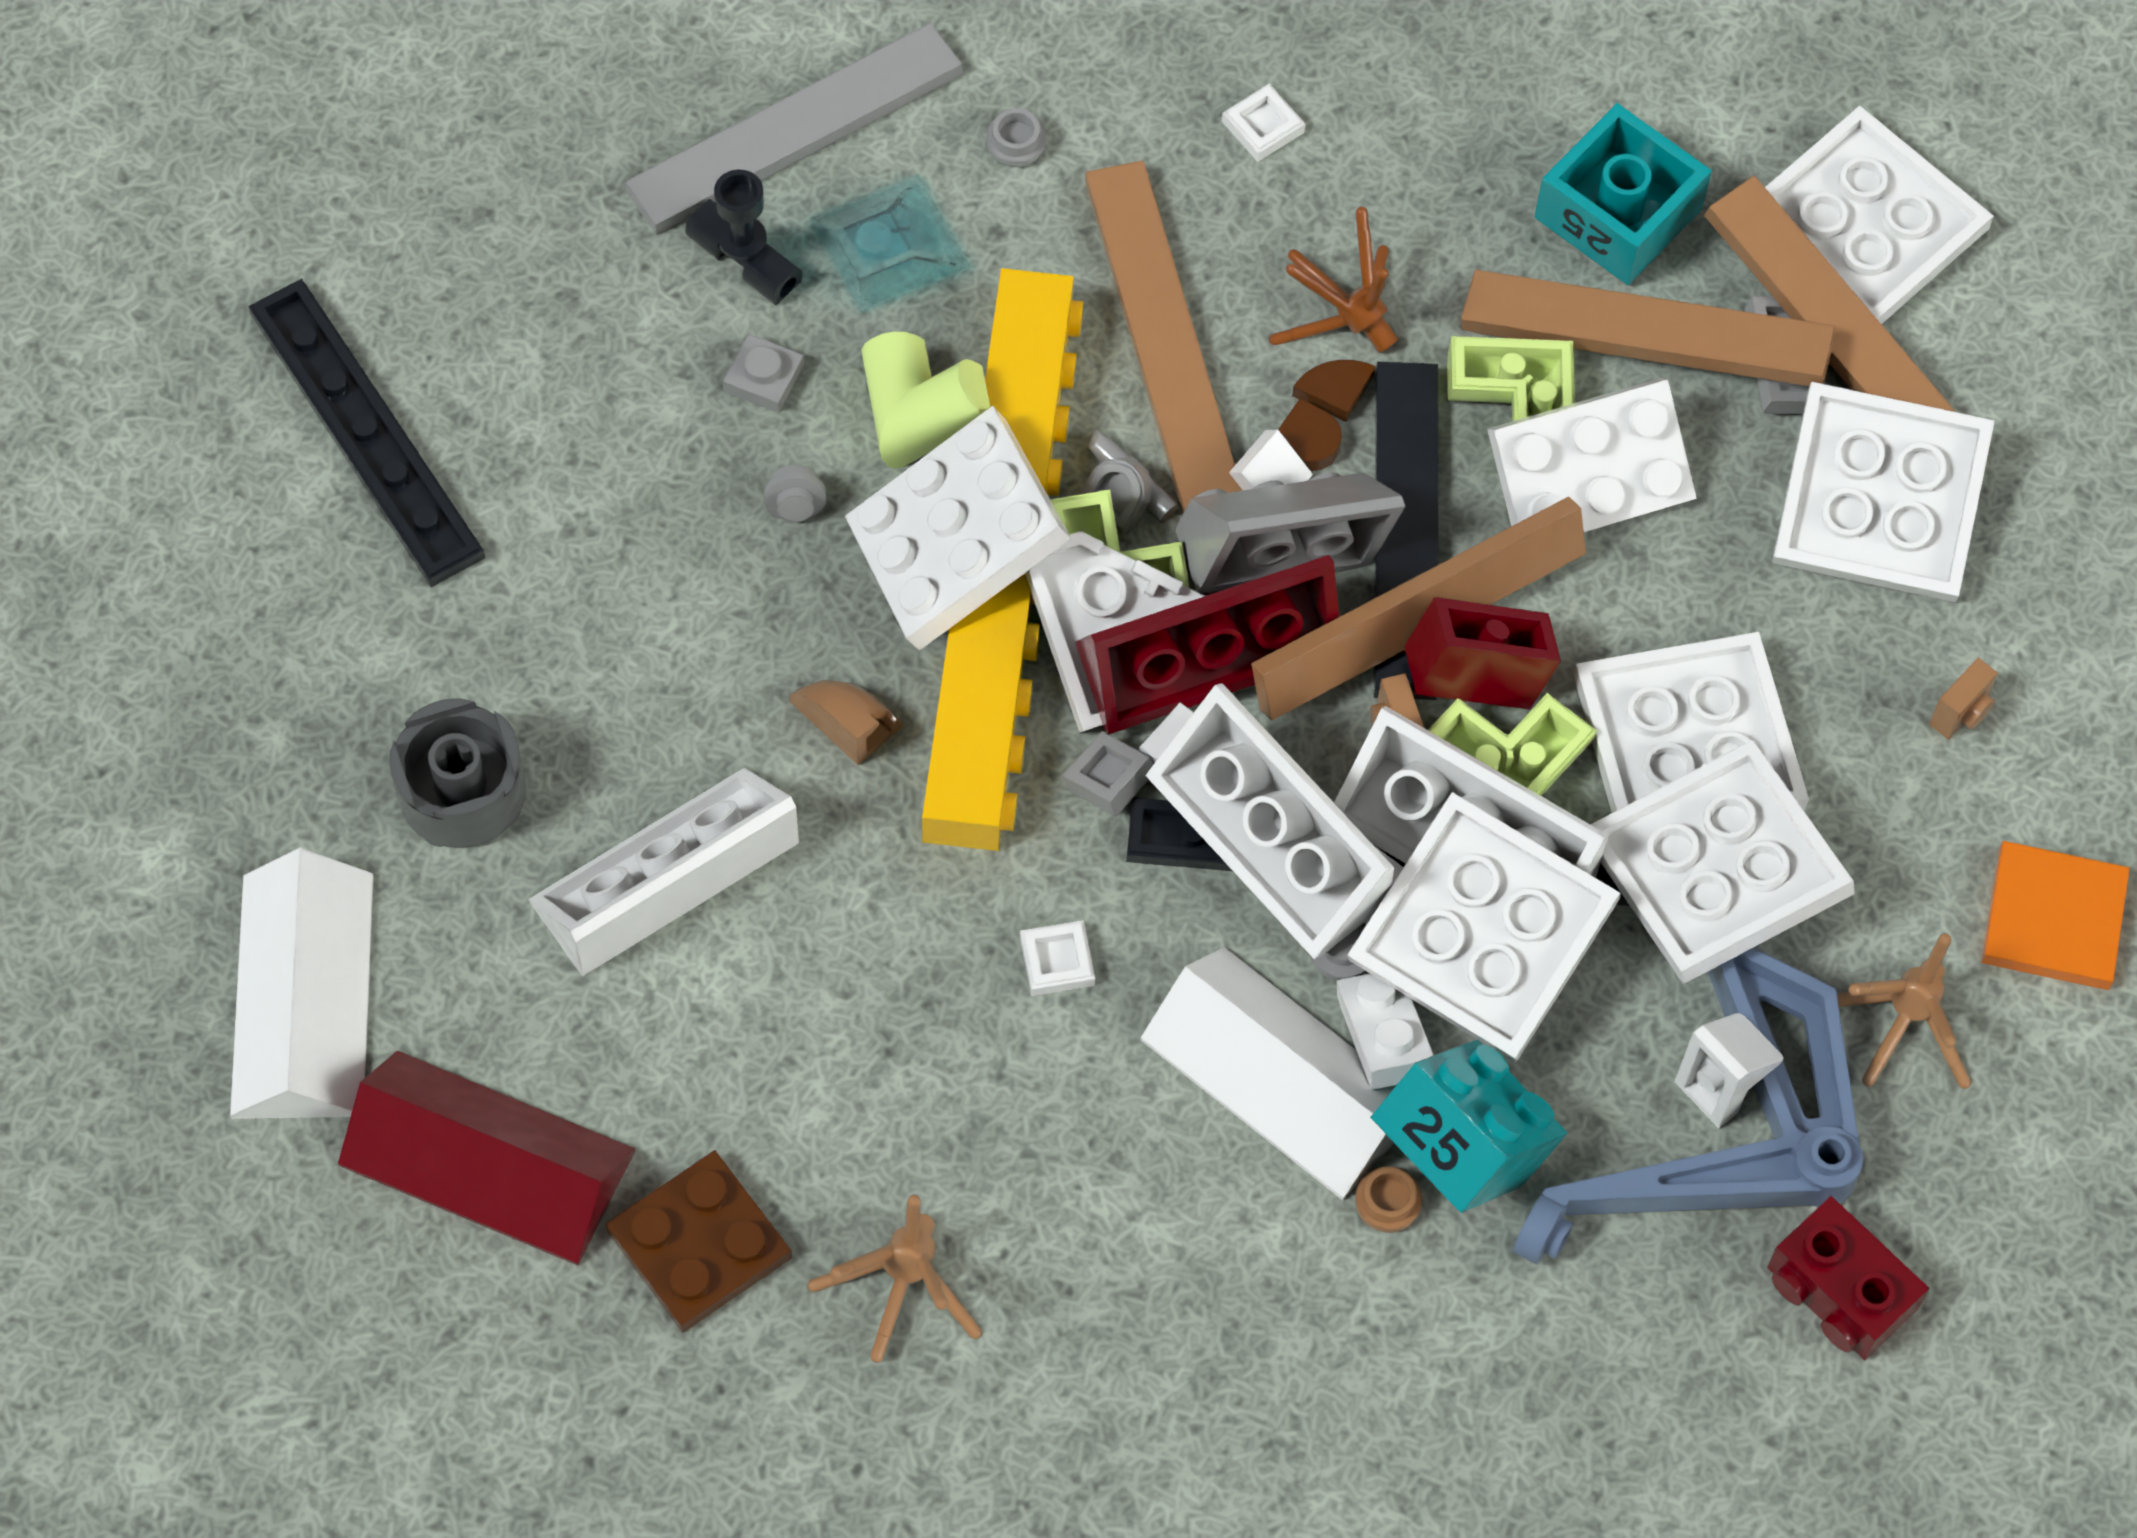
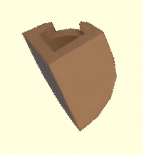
[789,680,903,765]

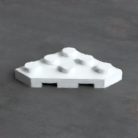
[1025,531,1204,733]

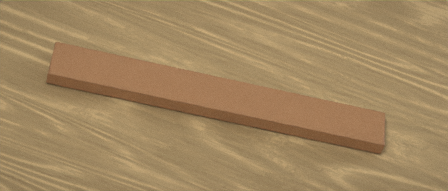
[1085,160,1243,594]

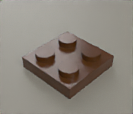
[605,1150,792,1333]

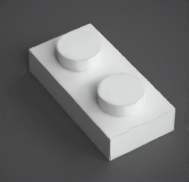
[1336,974,1434,1090]

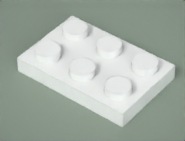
[1487,378,1697,532]

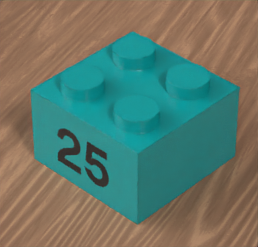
[1534,103,1712,286]
[1370,1039,1568,1213]

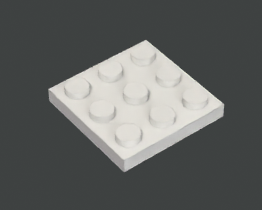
[1765,106,1994,324]
[1772,382,1995,603]
[845,406,1071,651]
[1573,632,1809,813]
[1590,740,1855,984]
[1347,792,1620,1063]

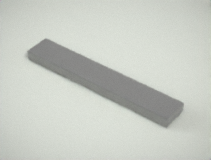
[625,22,962,235]

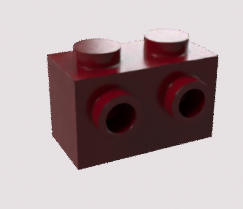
[1404,597,1561,710]
[1767,1196,1930,1361]

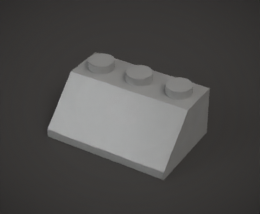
[1175,472,1405,594]

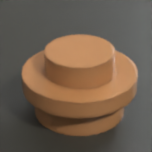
[1355,1167,1422,1233]

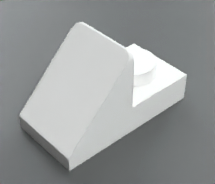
[1674,1013,1783,1128]

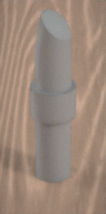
[1088,430,1179,523]

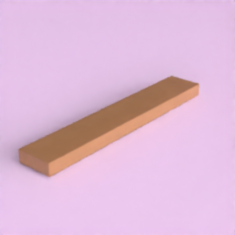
[1704,175,1990,453]
[1461,270,1835,386]
[1251,496,1586,721]

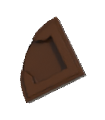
[1292,360,1376,422]

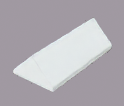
[1145,683,1394,959]
[1334,706,1608,878]
[528,768,799,977]
[230,848,374,1119]
[1141,947,1396,1200]

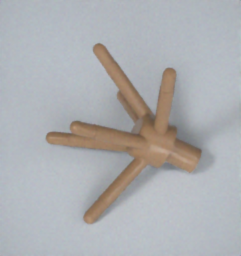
[1837,933,1971,1089]
[807,1195,982,1363]

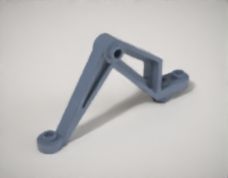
[1513,944,1863,1265]

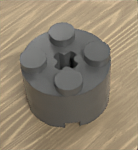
[389,698,526,848]

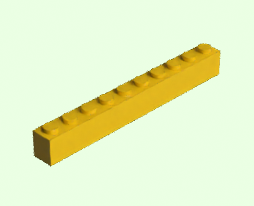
[922,268,1084,851]

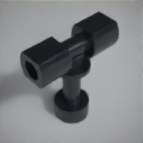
[685,169,802,306]

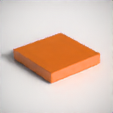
[1981,841,2130,990]

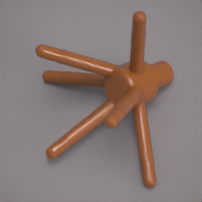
[1269,206,1398,353]

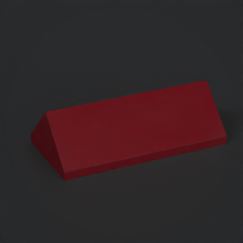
[1075,555,1339,735]
[338,1051,635,1266]

